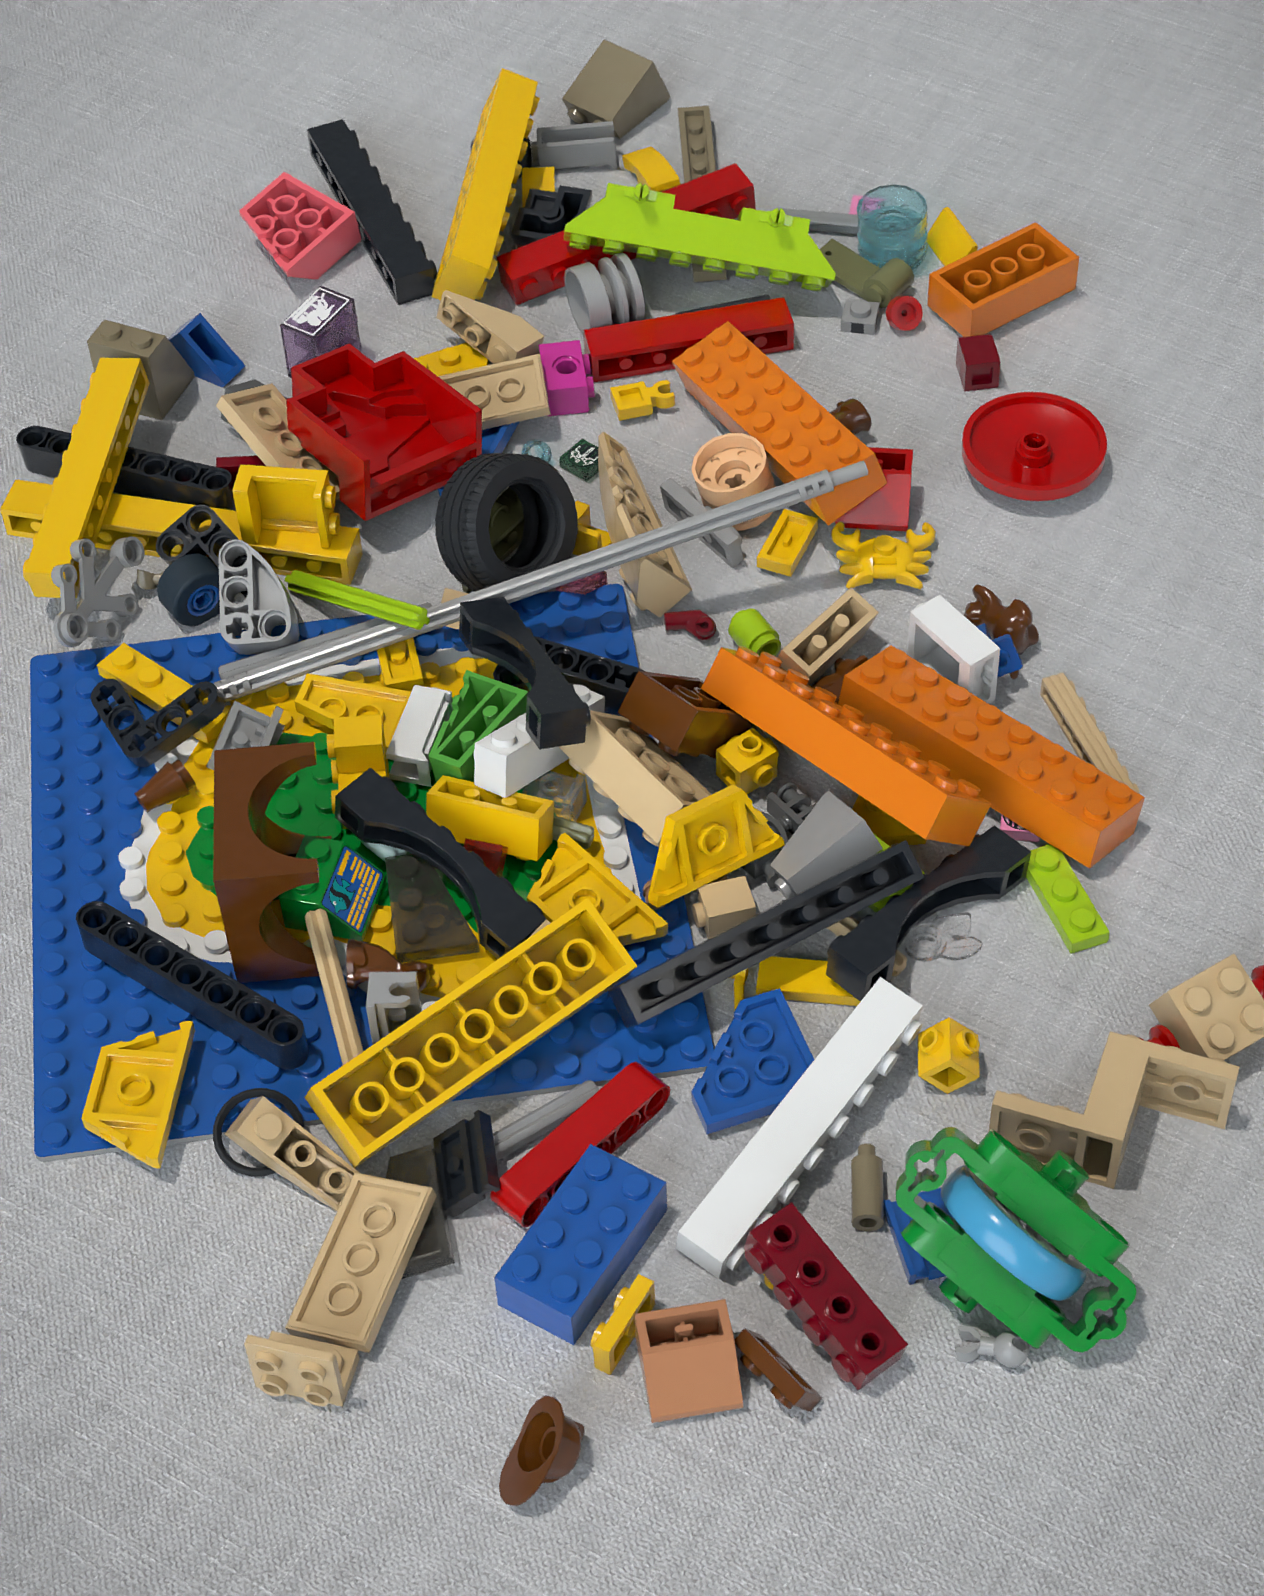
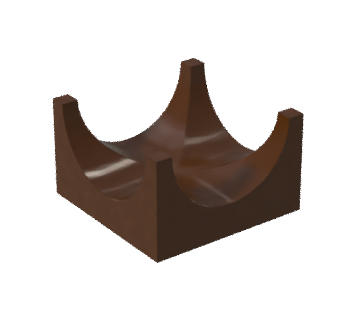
[213,742,332,983]

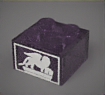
[280,286,361,379]

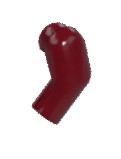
[664,609,716,640]

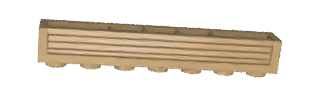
[1040,672,1140,794]

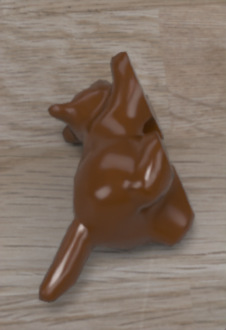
[964,584,1039,679]

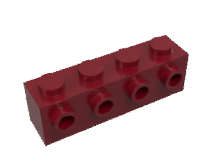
[743,1202,908,1391]

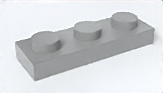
[660,478,744,569]

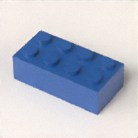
[494,1144,667,1345]

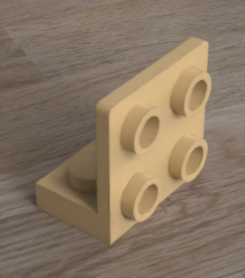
[244,1331,360,1407]

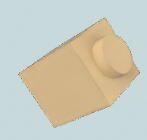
[692,876,756,939]

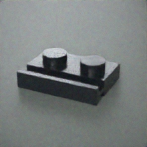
[433,1110,500,1218]

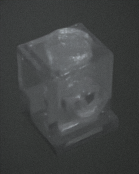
[522,771,587,822]

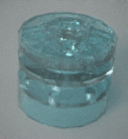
[857,184,928,270]

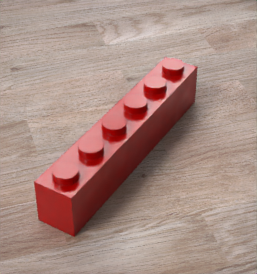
[583,297,794,383]

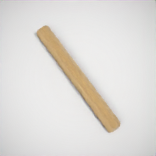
[305,909,363,1065]

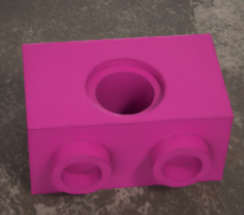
[539,340,595,417]

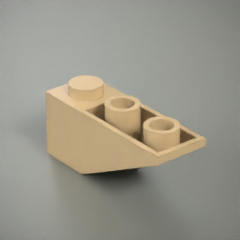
[436,290,544,364]
[225,1096,360,1212]

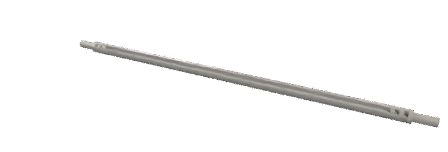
[213,460,868,703]

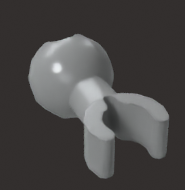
[955,1325,1030,1367]

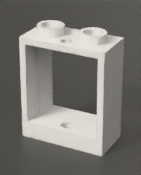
[907,595,1000,704]

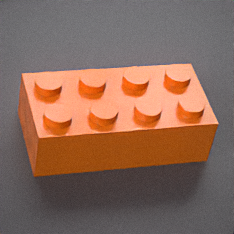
[927,222,1079,337]

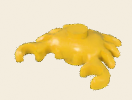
[831,522,936,589]

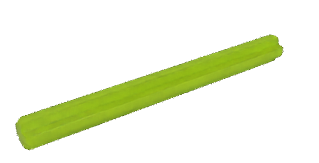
[285,570,430,630]

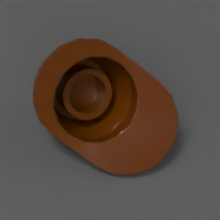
[499,1396,585,1506]

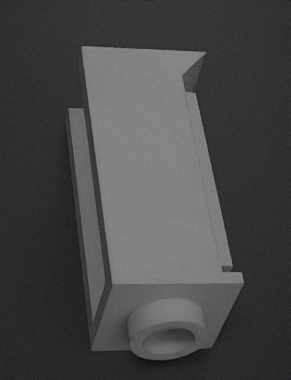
[531,121,617,170]

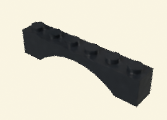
[459,596,591,750]
[335,767,547,959]
[826,825,1031,1002]

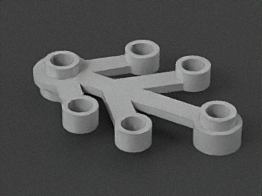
[51,537,145,647]

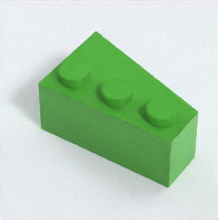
[428,670,528,782]

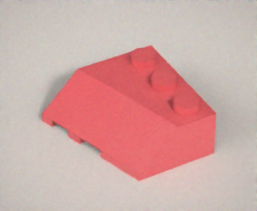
[239,172,362,280]

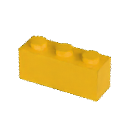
[426,775,554,861]

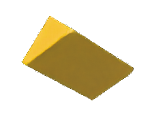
[926,207,978,266]

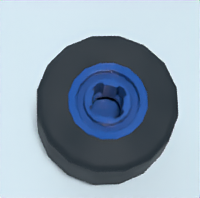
[157,554,220,627]

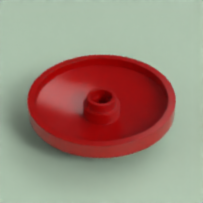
[961,392,1107,501]

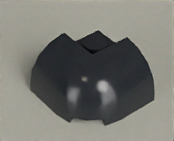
[511,185,592,245]

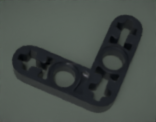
[91,679,226,767]

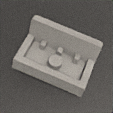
[206,701,285,770]

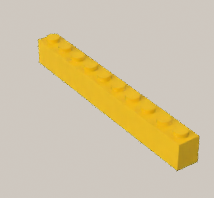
[0,479,363,585]

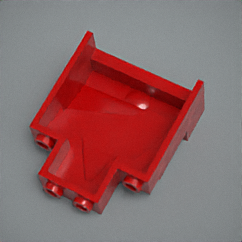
[286,343,482,521]

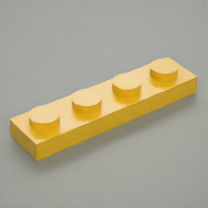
[97,643,230,744]

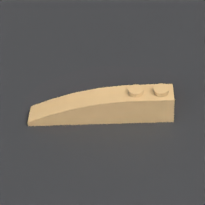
[598,431,692,617]

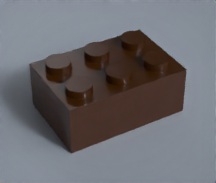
[618,671,752,759]

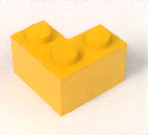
[327,714,390,829]

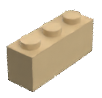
[777,588,879,686]

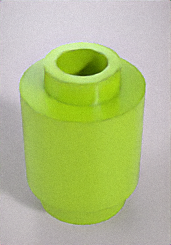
[728,608,781,656]

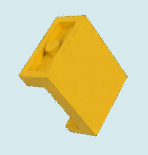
[232,464,340,548]

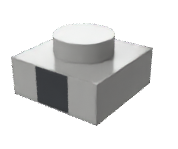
[840,299,880,335]

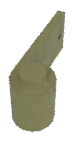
[819,238,914,308]

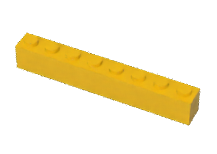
[23,358,150,598]

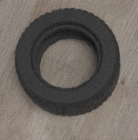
[435,453,578,592]

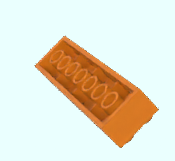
[672,322,887,526]
[838,645,1145,869]
[701,646,991,846]

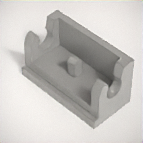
[366,972,422,1044]

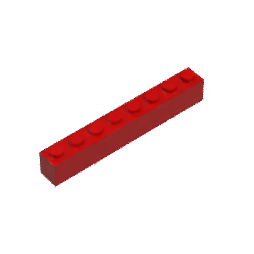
[496,163,756,305]

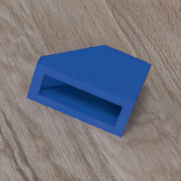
[168,313,246,387]

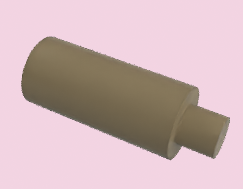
[851,1144,884,1231]

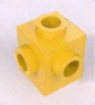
[716,728,779,794]
[917,1017,980,1094]

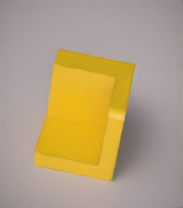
[572,501,612,556]

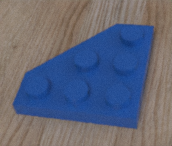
[691,988,814,1134]

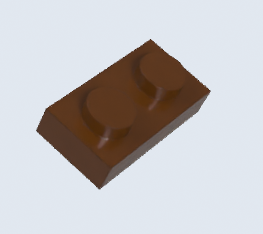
[734,1328,822,1411]

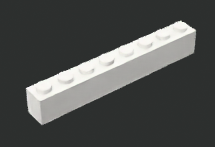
[676,977,923,1279]

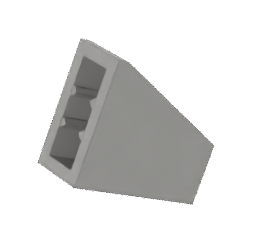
[770,791,883,899]

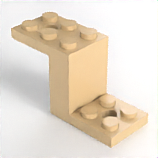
[989,1031,1240,1189]

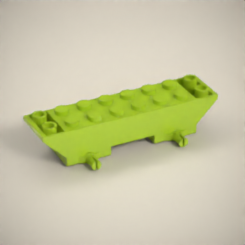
[563,183,836,291]

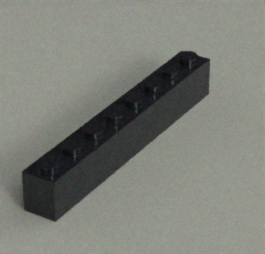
[307,119,437,305]
[607,840,925,1028]

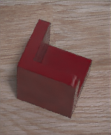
[956,334,1001,391]

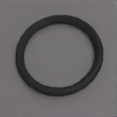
[213,1088,304,1177]

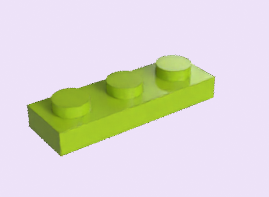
[1026,844,1110,954]

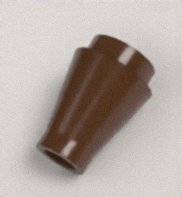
[134,759,196,813]

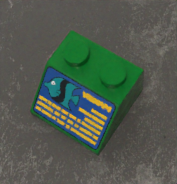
[279,835,387,941]

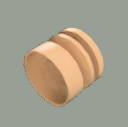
[691,433,776,531]

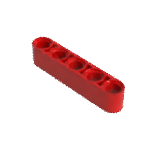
[490,1062,671,1227]

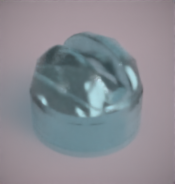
[521,439,552,463]

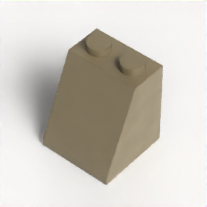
[562,39,671,139]
[87,319,195,421]

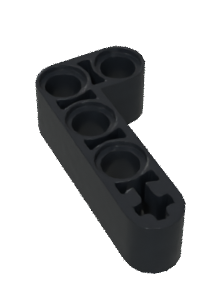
[156,505,294,625]
[493,636,645,717]

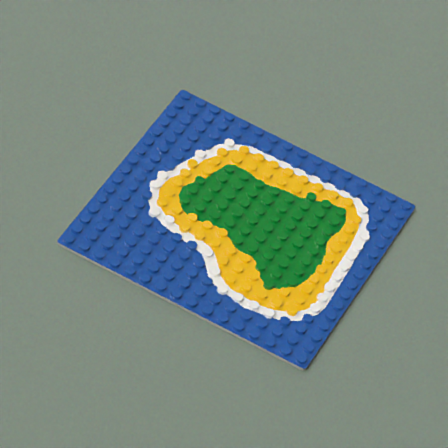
[30,584,714,1162]

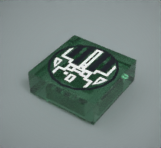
[559,438,599,482]

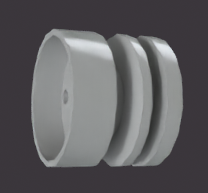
[564,252,645,336]

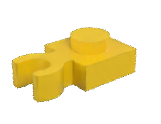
[610,380,675,421]

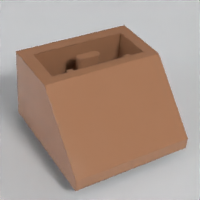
[634,1299,743,1423]

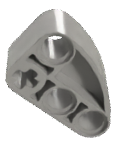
[219,539,299,655]

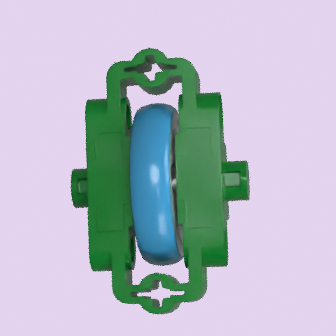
[896,1127,1137,1352]

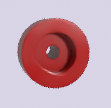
[886,296,923,331]

